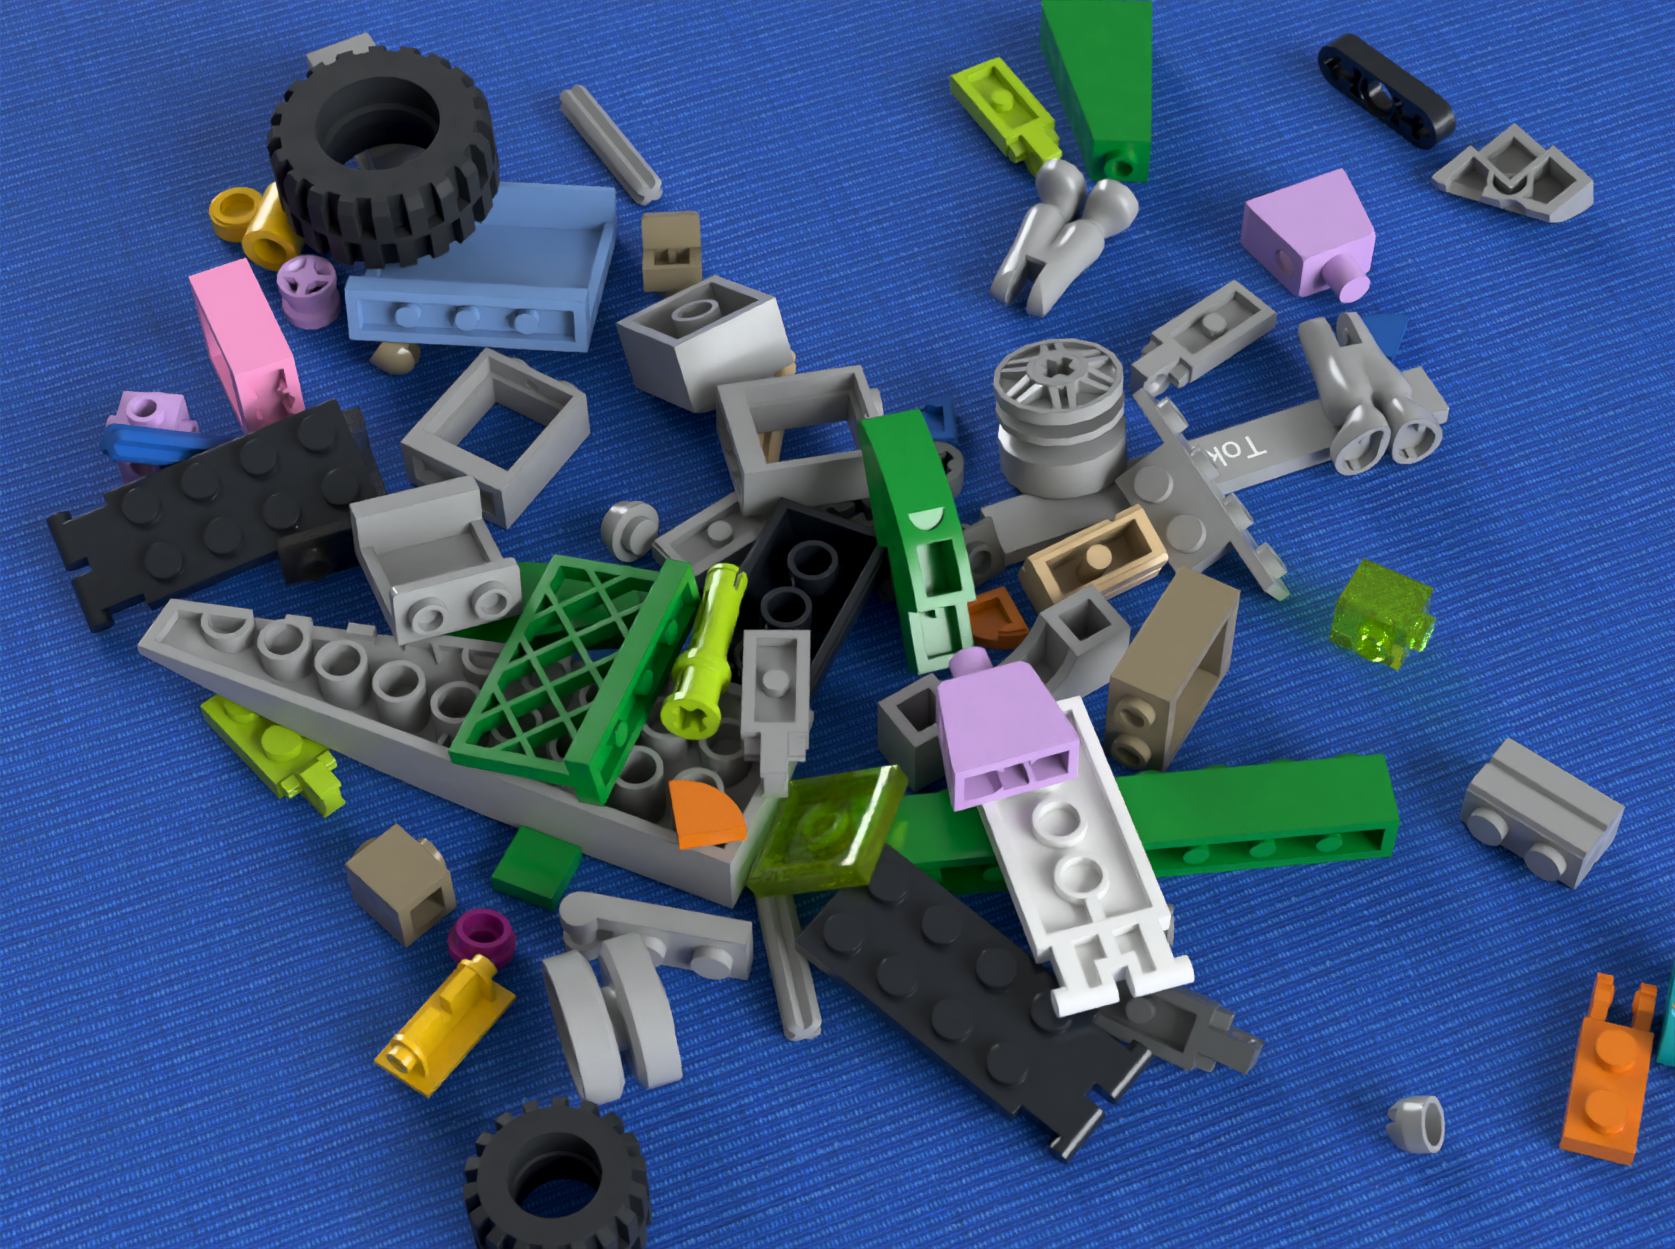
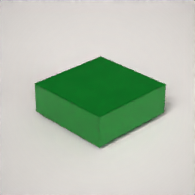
[491,825,583,912]

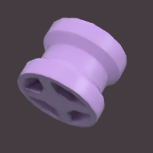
[277,255,342,330]

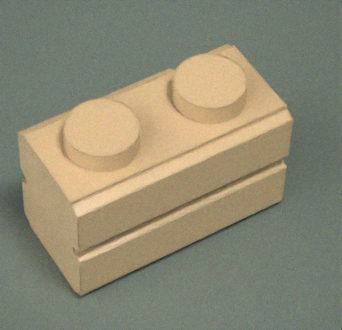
[1017,503,1169,615]

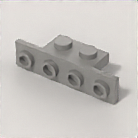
[1115,388,1290,601]

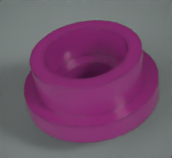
[447,909,516,970]

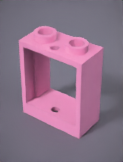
[188,258,305,435]

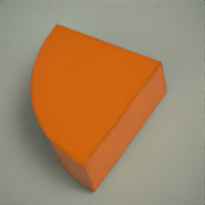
[967,586,1030,650]
[668,780,747,850]

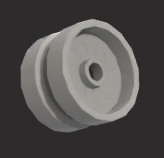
[541,931,683,1106]

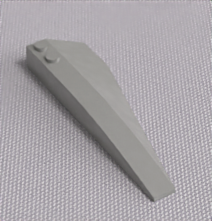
[137,598,814,909]

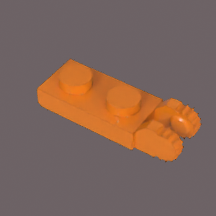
[1559,972,1657,1166]

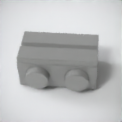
[1459,738,1625,889]

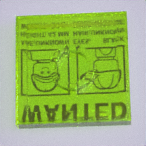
[746,764,909,899]

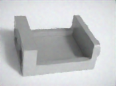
[349,474,523,646]

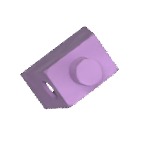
[1240,168,1376,303]
[936,646,1080,812]

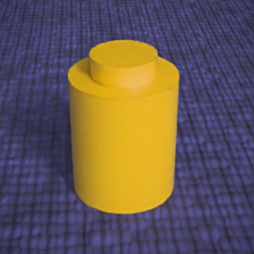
[242,182,306,271]

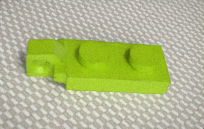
[950,57,1063,178]
[200,694,346,818]

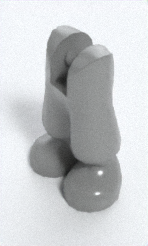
[989,158,1139,318]
[1298,312,1443,475]

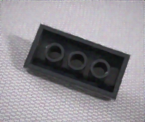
[726,497,890,706]

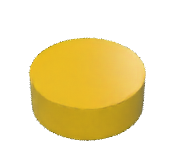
[209,187,263,242]

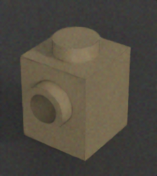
[345,823,457,948]

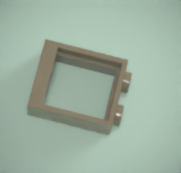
[1103,565,1241,773]

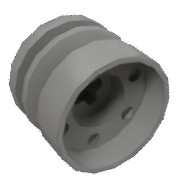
[993,338,1128,499]

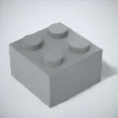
[615,275,794,413]

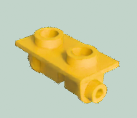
[374,954,517,1099]

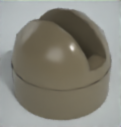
[369,341,421,375]

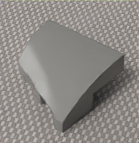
[1431,123,1593,223]

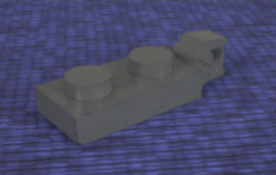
[1095,980,1265,1074]

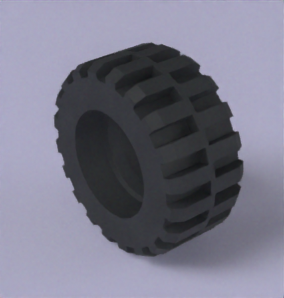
[267,45,500,269]

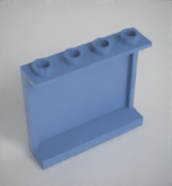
[344,181,617,353]

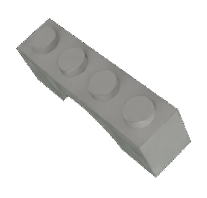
[878,584,1131,793]

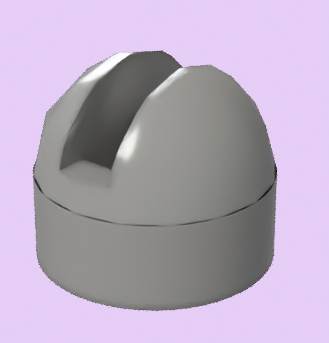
[1386,1095,1445,1153]

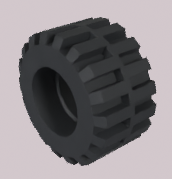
[463,1097,652,1249]

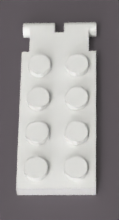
[977,696,1194,1018]

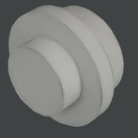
[601,501,659,562]

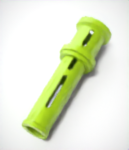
[660,563,748,740]

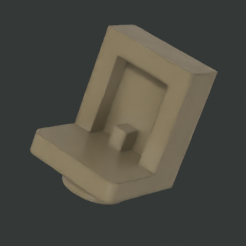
[641,210,703,298]

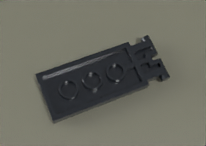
[46,398,378,633]
[795,840,1154,1165]

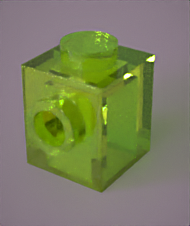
[1329,558,1437,671]

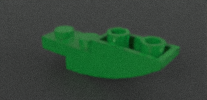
[856,409,976,675]

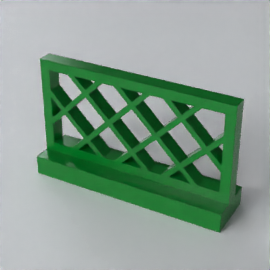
[448,554,701,807]

